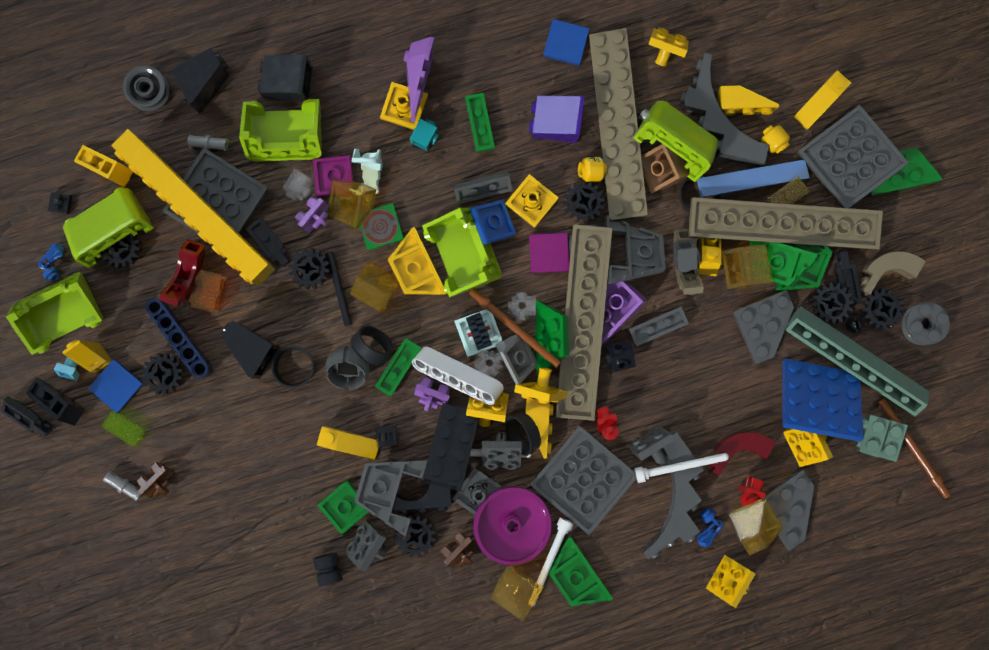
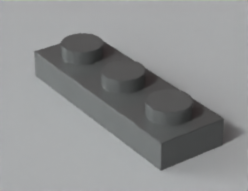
[453,171,513,205]
[628,306,689,347]

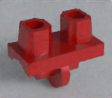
[597,406,619,441]
[737,476,766,509]

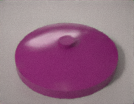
[473,486,551,565]

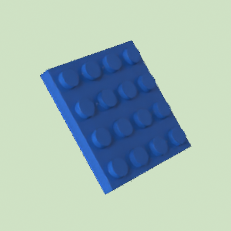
[782,359,864,442]

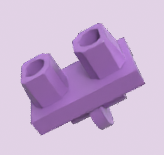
[295,197,331,234]
[414,377,450,412]

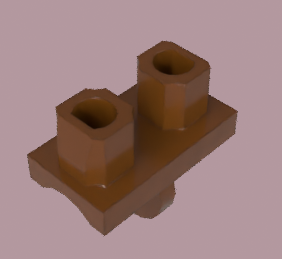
[137,462,176,498]
[440,532,477,568]

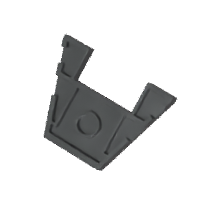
[605,216,666,284]
[354,460,428,536]

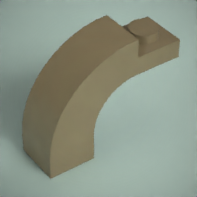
[674,229,704,295]
[859,252,926,296]

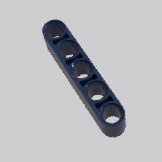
[145,298,213,378]

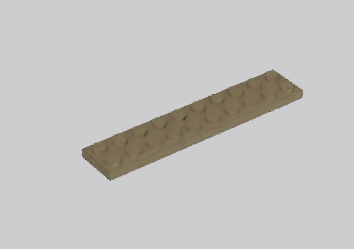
[589,28,648,220]
[688,197,883,249]
[556,225,612,421]

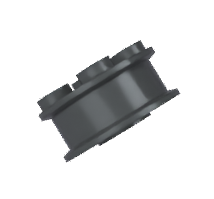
[123,66,170,112]
[901,302,950,346]

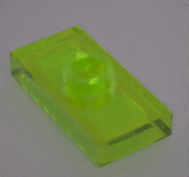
[101,410,146,447]

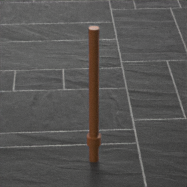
[469,288,561,368]
[878,398,951,499]

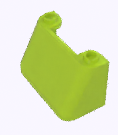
[239,99,322,162]
[633,101,718,182]
[63,187,154,268]
[422,208,502,297]
[5,272,103,355]

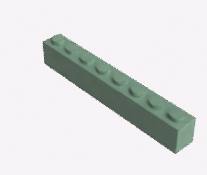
[786,306,930,416]

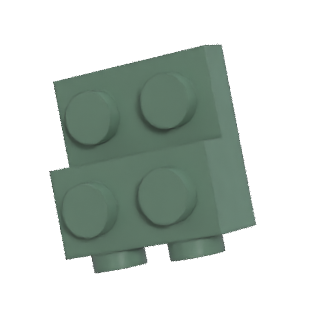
[855,413,908,462]

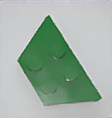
[869,147,942,197]
[750,241,820,287]
[775,244,833,291]
[535,301,569,374]
[549,536,613,607]

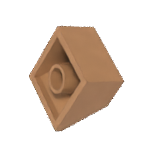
[642,144,690,194]

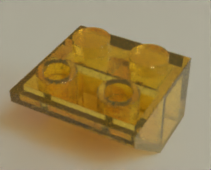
[721,245,772,290]

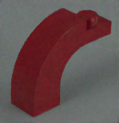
[159,239,206,307]
[709,432,776,476]

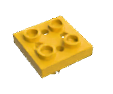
[649,28,689,66]
[380,82,428,130]
[505,174,559,228]
[514,367,568,404]
[466,392,509,427]
[783,429,833,467]
[706,555,755,608]

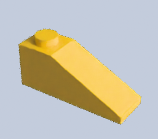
[793,70,851,129]
[74,145,133,188]
[317,426,379,459]

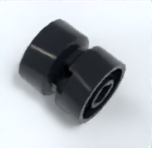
[313,552,343,586]

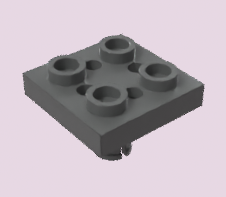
[629,426,675,466]
[482,432,522,470]
[452,467,503,515]
[345,520,387,572]

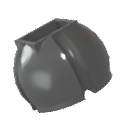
[325,345,370,390]

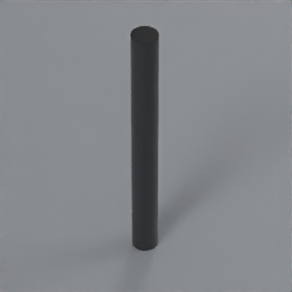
[326,251,352,326]

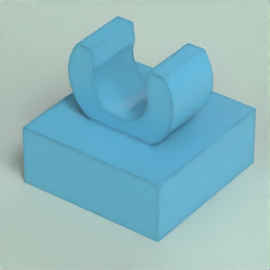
[54,357,80,382]

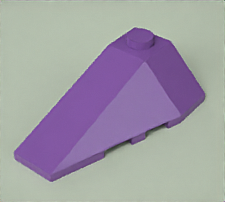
[404,37,434,123]
[601,281,648,347]

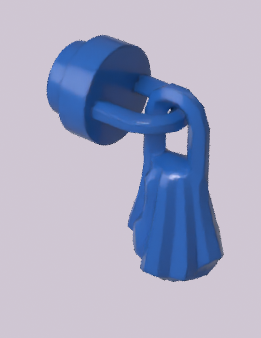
[38,243,65,282]
[697,507,723,547]

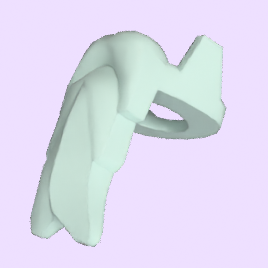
[352,149,383,194]

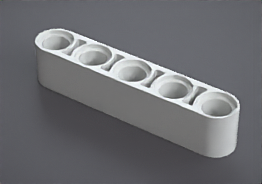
[412,347,504,405]

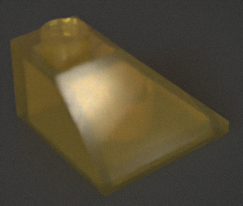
[327,179,377,229]
[729,498,783,555]
[491,566,544,621]

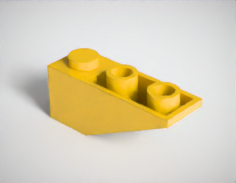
[717,85,779,116]
[697,237,721,276]
[62,340,112,373]
[525,399,553,458]

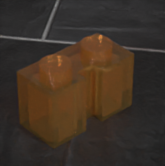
[190,269,227,314]

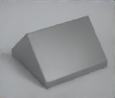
[495,334,537,384]

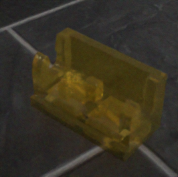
[766,176,810,204]

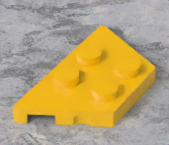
[388,227,446,295]

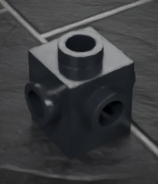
[605,340,636,372]

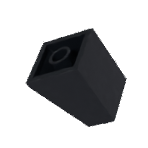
[170,48,229,113]
[257,55,313,102]
[222,321,280,379]

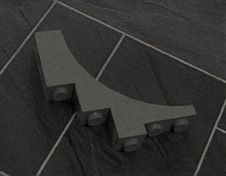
[679,53,769,167]
[641,431,704,559]

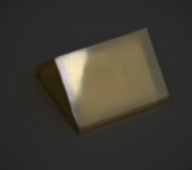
[350,262,399,313]

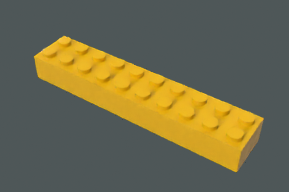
[111,129,275,286]

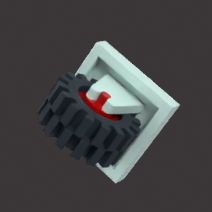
[455,309,502,357]

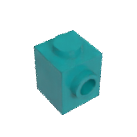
[410,119,439,152]

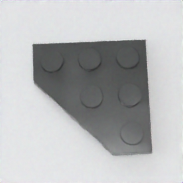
[733,290,794,365]
[756,470,814,551]

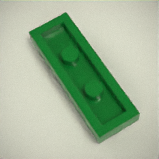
[465,93,495,153]
[375,338,422,397]

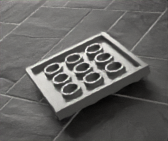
[797,105,909,208]
[162,148,269,234]
[530,426,637,535]

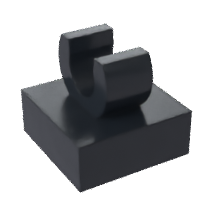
[48,192,73,214]
[375,426,397,447]

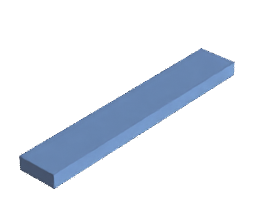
[697,160,809,198]

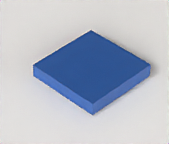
[543,19,589,66]
[470,199,517,245]
[88,359,144,413]

